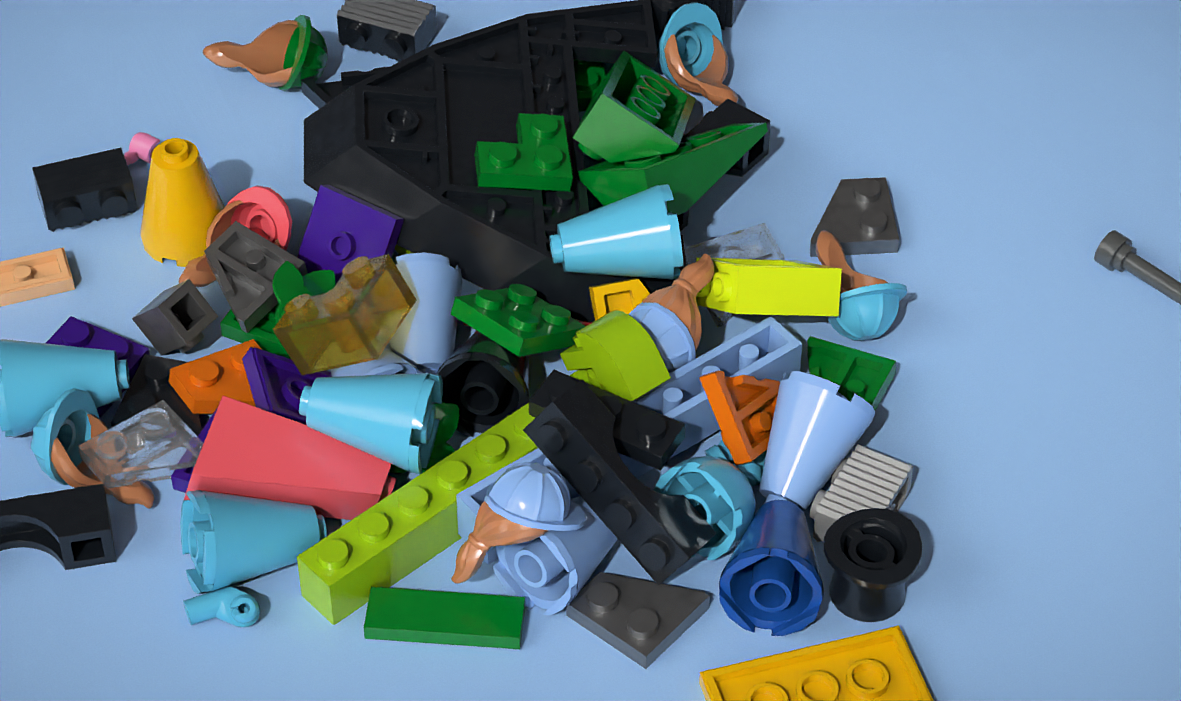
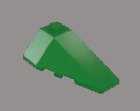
[578,123,768,215]

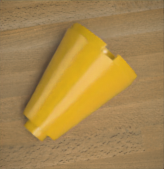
[140,138,225,267]

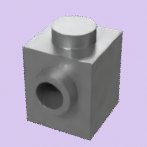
[132,279,218,355]

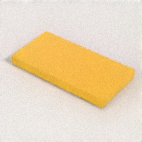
[699,626,933,701]

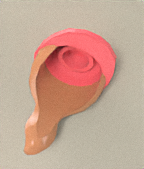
[179,185,292,287]

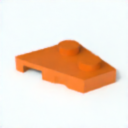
[699,371,780,465]

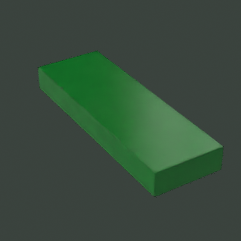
[364,587,525,649]

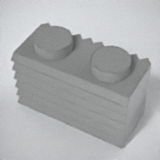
[809,444,913,542]

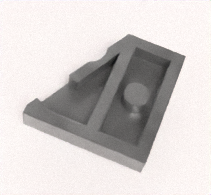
[204,221,308,333]
[566,572,710,669]

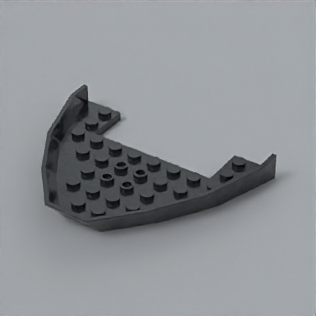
[303,0,687,322]

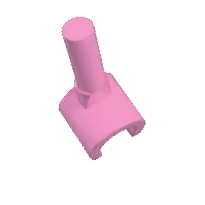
[124,132,160,165]

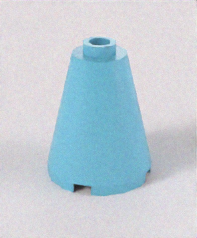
[549,184,683,280]
[0,339,130,437]
[299,373,443,474]
[180,490,327,594]

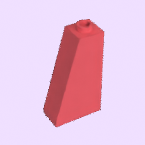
[184,396,397,520]

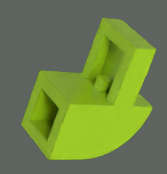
[560,310,671,401]

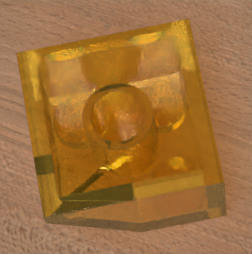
[273,254,417,375]

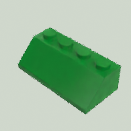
[572,51,696,163]

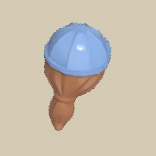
[628,253,714,373]
[451,462,586,584]

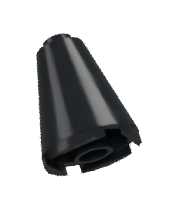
[436,331,529,437]

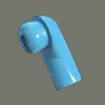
[183,586,260,627]

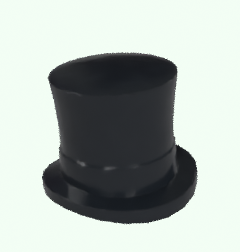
[823,508,922,622]

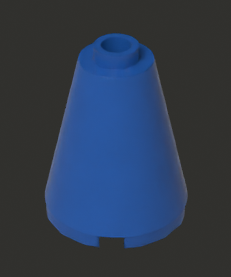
[719,500,824,636]

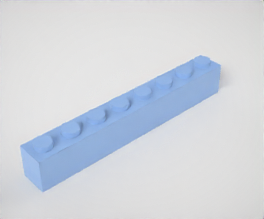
[456,316,802,565]

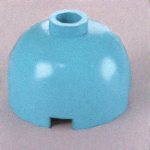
[653,456,756,560]

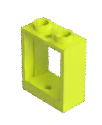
[696,257,842,316]

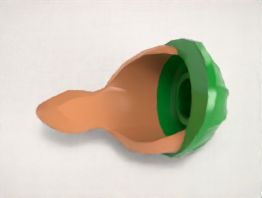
[203,15,328,91]

